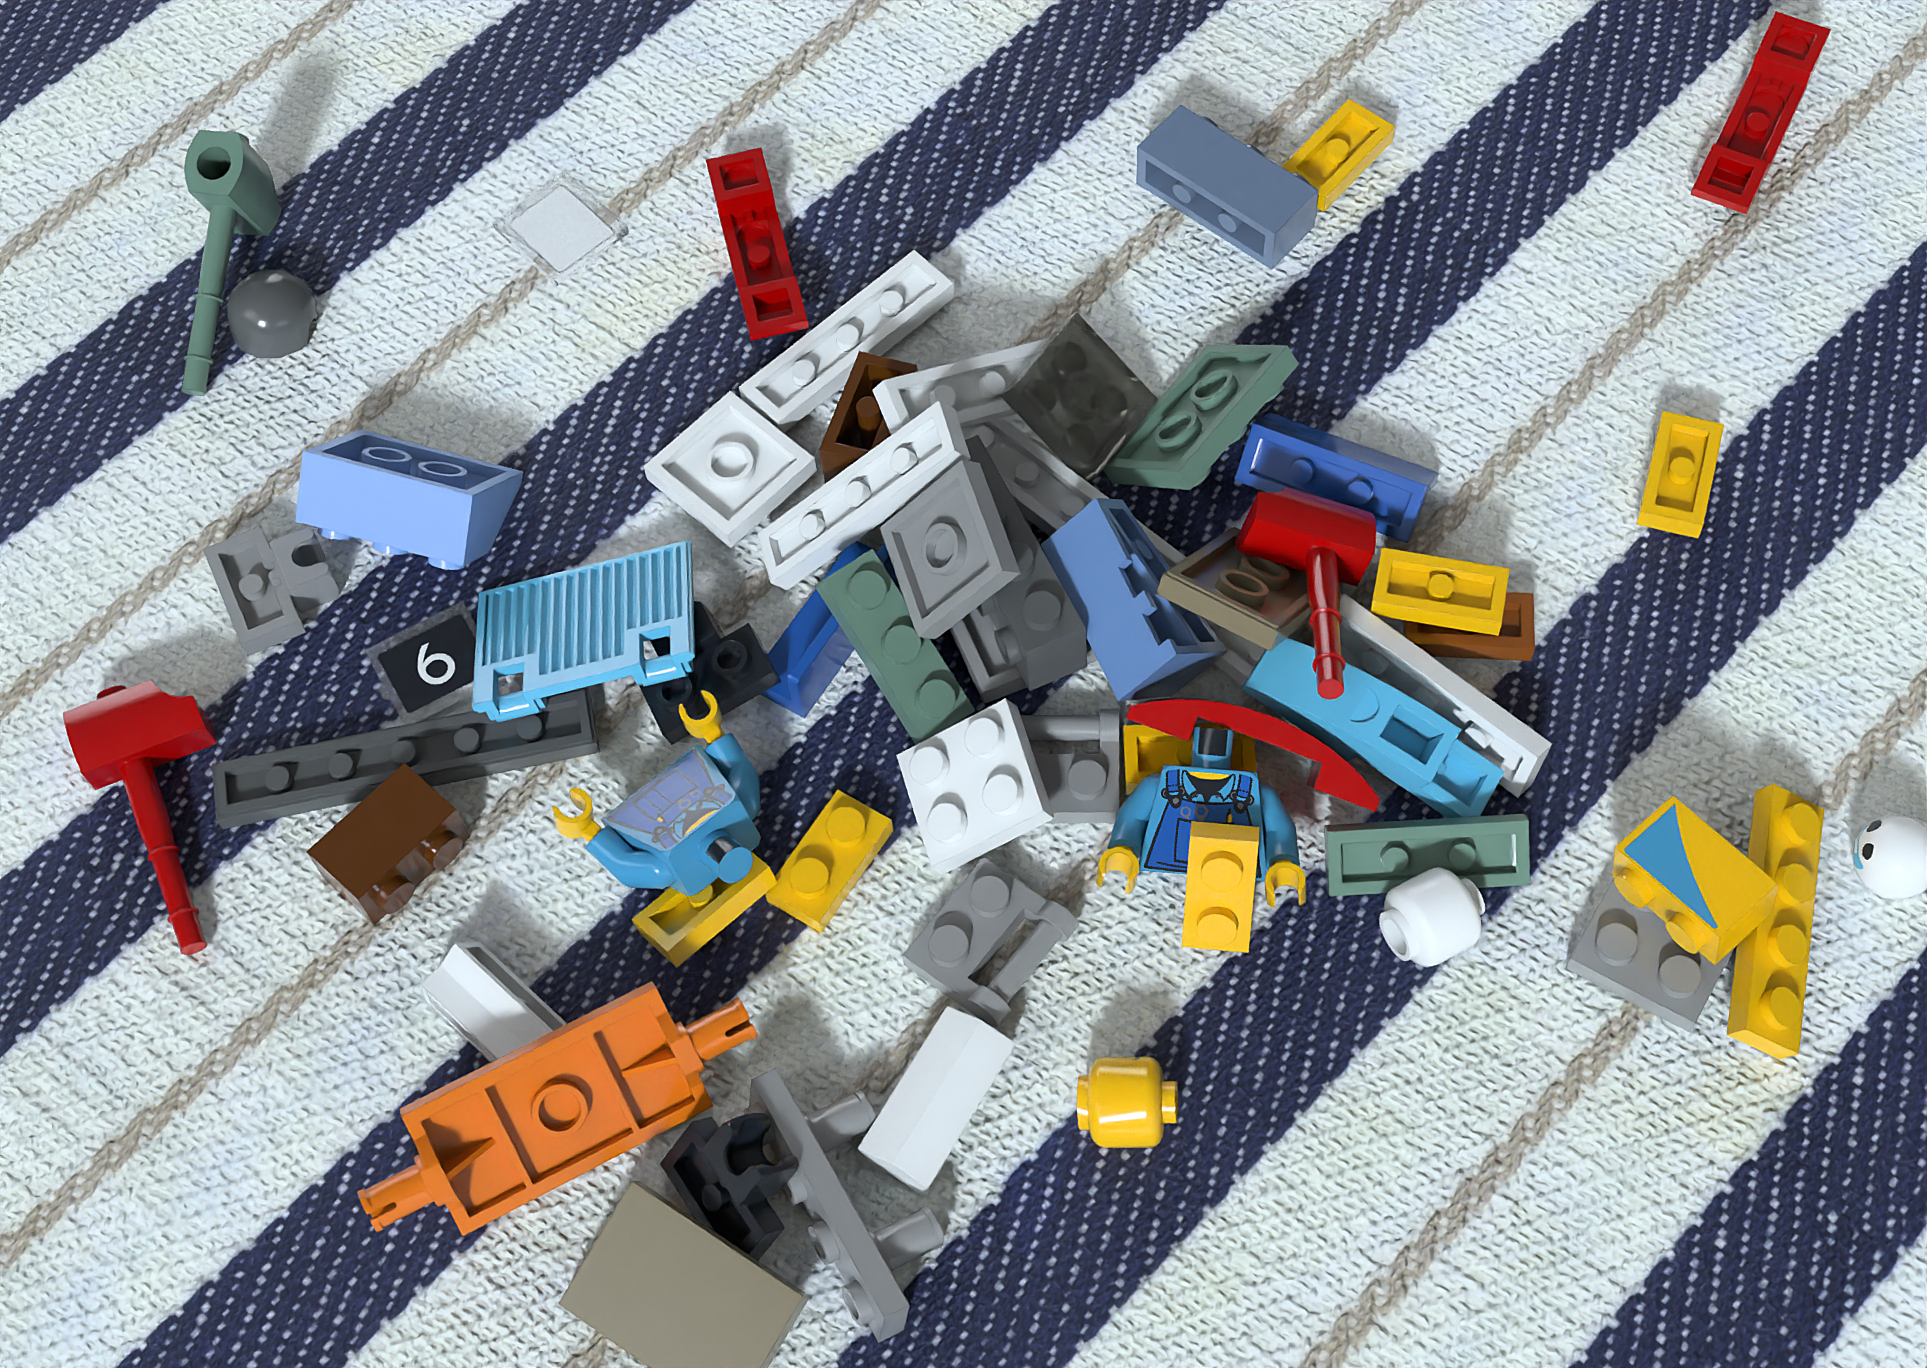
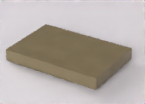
[1155,527,1341,651]
[558,1181,810,1368]

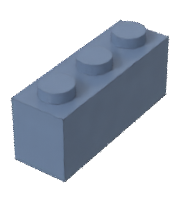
[1136,104,1318,270]

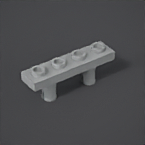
[744,1068,945,1343]

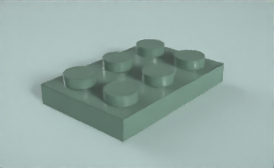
[1100,344,1299,490]

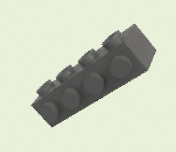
[965,435,1088,691]

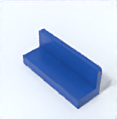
[1234,413,1439,543]
[760,541,900,719]

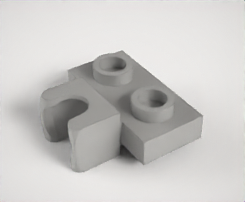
[203,525,340,657]

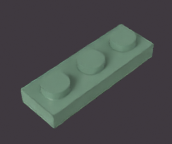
[814,548,975,745]
[1324,814,1530,896]

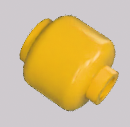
[1077,1057,1178,1148]

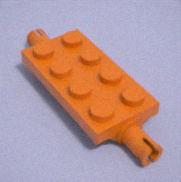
[357,981,758,1236]

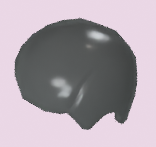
[227,269,318,358]

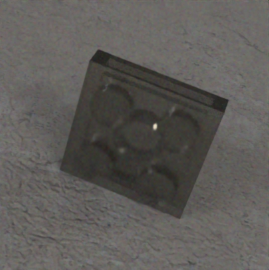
[1000,312,1158,482]

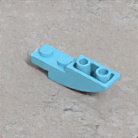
[1241,638,1505,818]

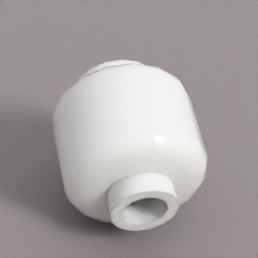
[1379,867,1485,967]

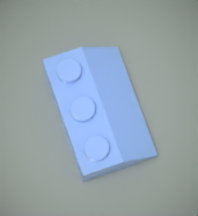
[295,429,523,570]

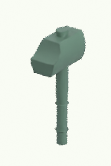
[181,130,281,396]

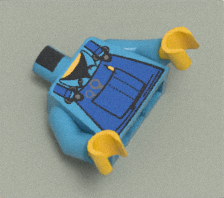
[552,690,761,896]
[1096,727,1306,907]

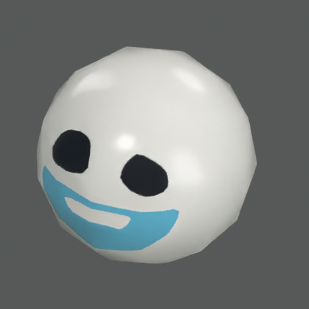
[1853,814,1927,900]

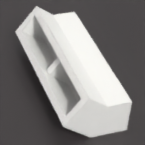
[419,941,567,1062]
[858,1006,1016,1194]

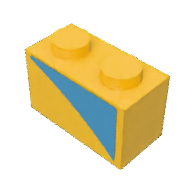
[1612,795,1778,965]

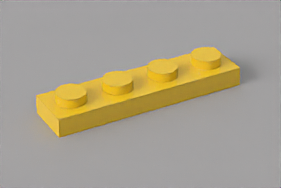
[1727,784,1824,1059]

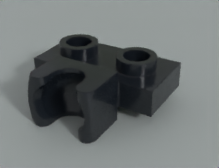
[639,601,782,745]
[660,1113,799,1261]

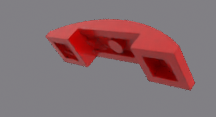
[1690,11,1831,215]
[706,147,809,341]
[1124,697,1380,812]

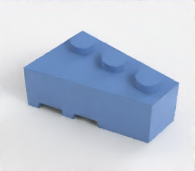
[1041,498,1227,701]

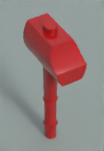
[1235,487,1377,700]
[63,679,217,955]

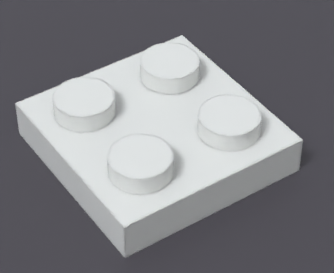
[643,391,817,548]
[896,698,1055,874]

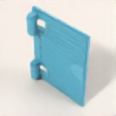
[472,540,695,723]

